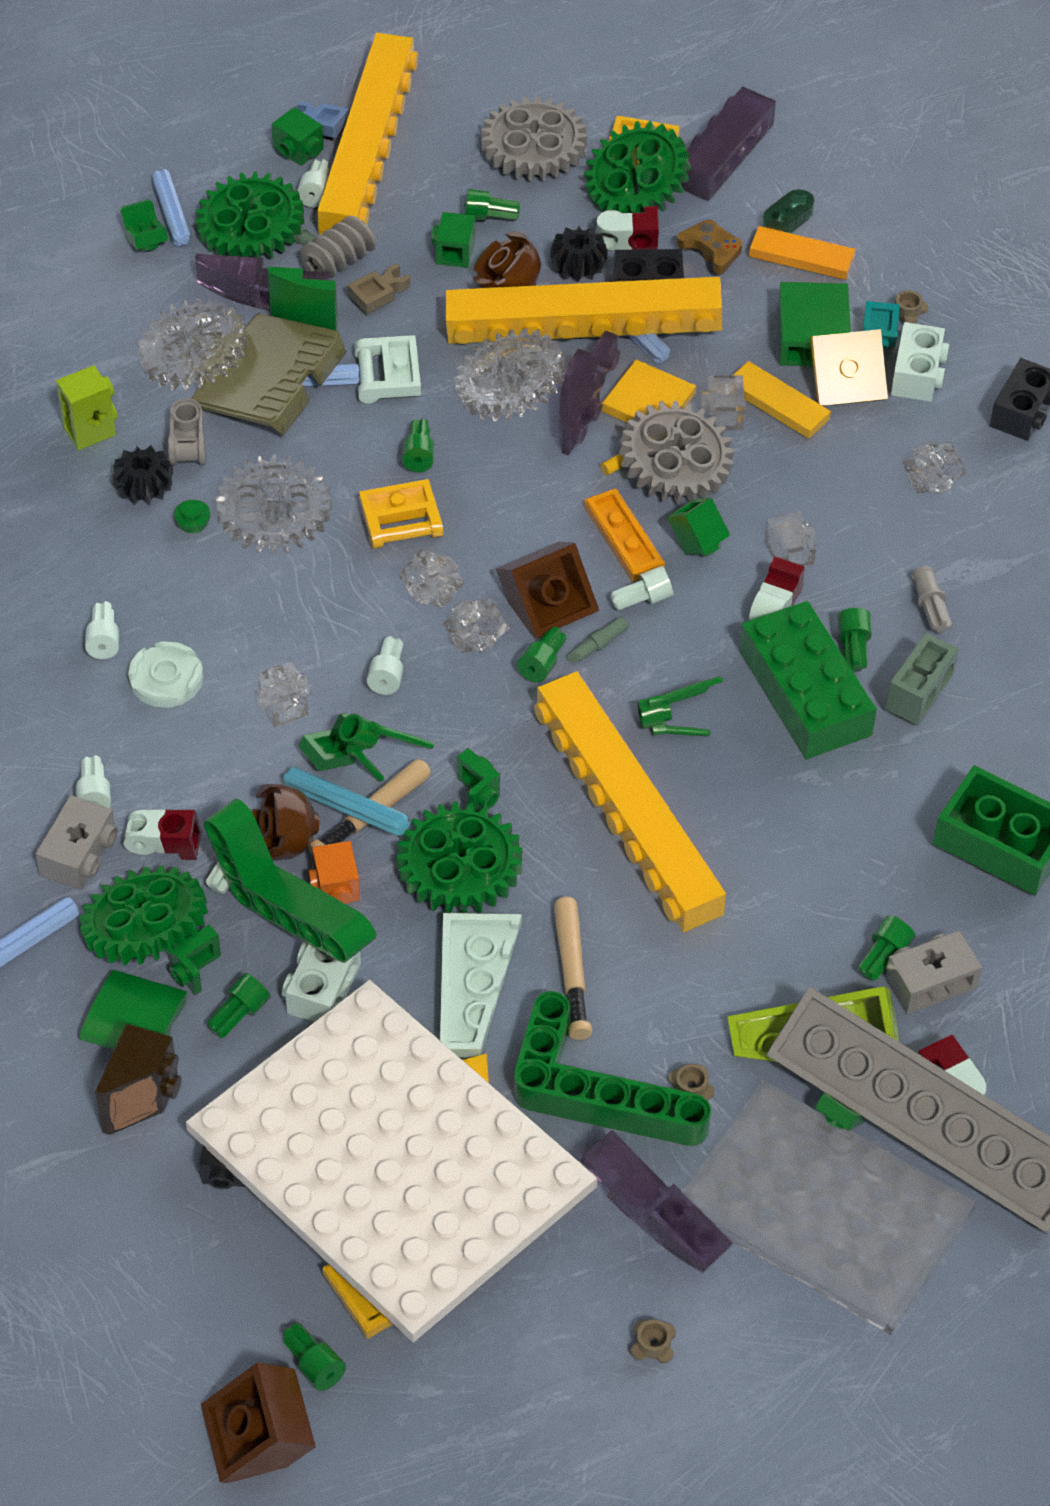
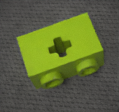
[56,365,118,451]

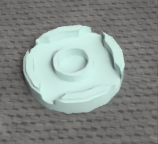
[128,641,204,708]

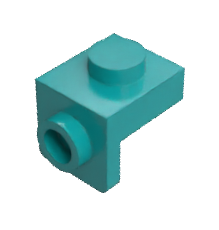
[863,301,900,350]

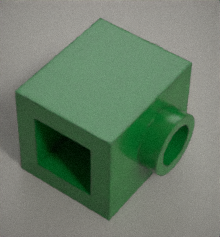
[271,107,324,166]
[431,212,475,268]
[666,497,730,557]

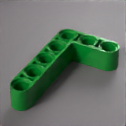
[203,798,377,963]
[514,991,711,1146]

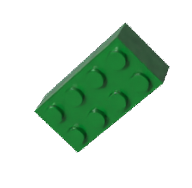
[739,600,877,760]

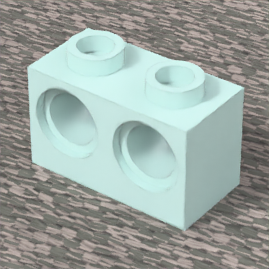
[891,322,949,402]
[282,942,361,1022]

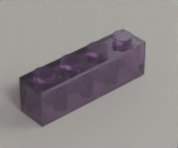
[680,86,776,202]

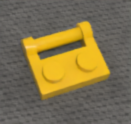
[359,479,443,549]

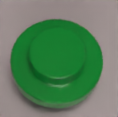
[174,499,210,533]

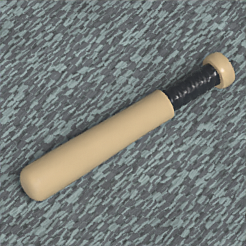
[308,759,431,856]
[554,897,592,1040]

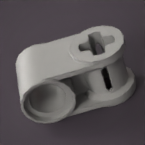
[168,398,206,466]

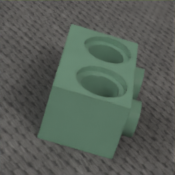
[885,633,959,725]

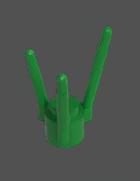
[637,676,723,736]
[339,713,434,782]

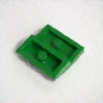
[268,266,338,331]
[80,970,187,1050]

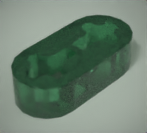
[762,189,815,233]

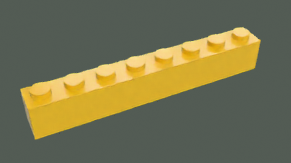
[317,32,419,235]
[446,277,722,344]
[534,671,726,933]

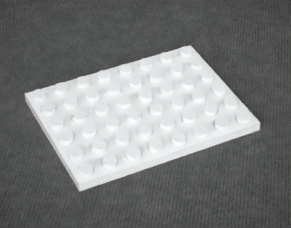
[186,980,598,1343]

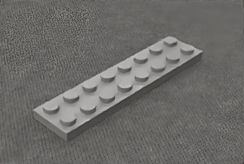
[766,986,1050,1234]

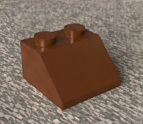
[496,542,600,638]
[201,1362,316,1483]

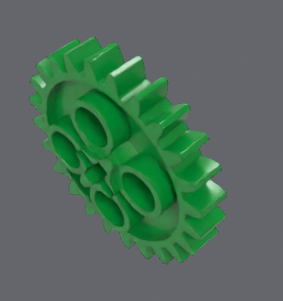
[584,121,691,213]
[195,171,305,263]
[397,801,523,913]
[79,865,208,966]

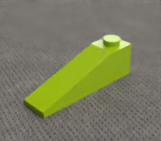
[727,986,899,1062]

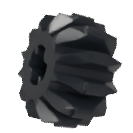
[550,225,608,282]
[112,445,173,505]

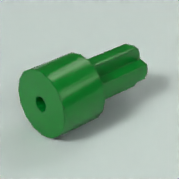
[463,189,520,221]
[402,418,434,472]
[838,608,872,672]
[517,627,567,682]
[858,915,915,981]
[207,973,271,1039]
[283,1323,346,1391]

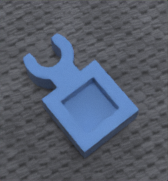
[298,102,350,138]

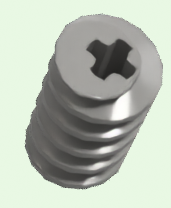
[300,216,376,280]

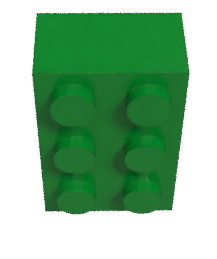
[932,765,1050,896]

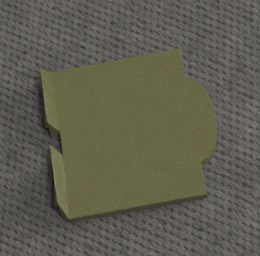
[191,313,347,436]

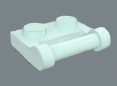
[354,335,421,404]

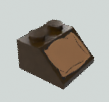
[95,1024,182,1135]

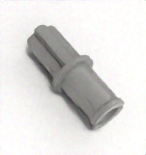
[911,566,952,634]

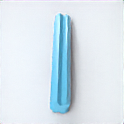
[283,767,410,836]

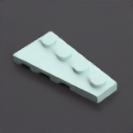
[440,913,522,1058]

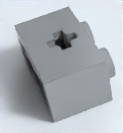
[35,795,118,890]
[885,931,982,1015]

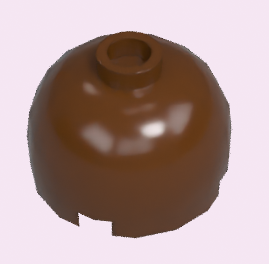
[473,231,541,288]
[252,784,320,861]

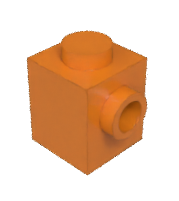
[308,841,360,904]

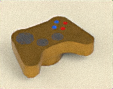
[677,220,742,274]

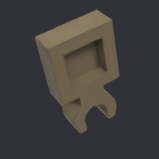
[347,264,410,314]

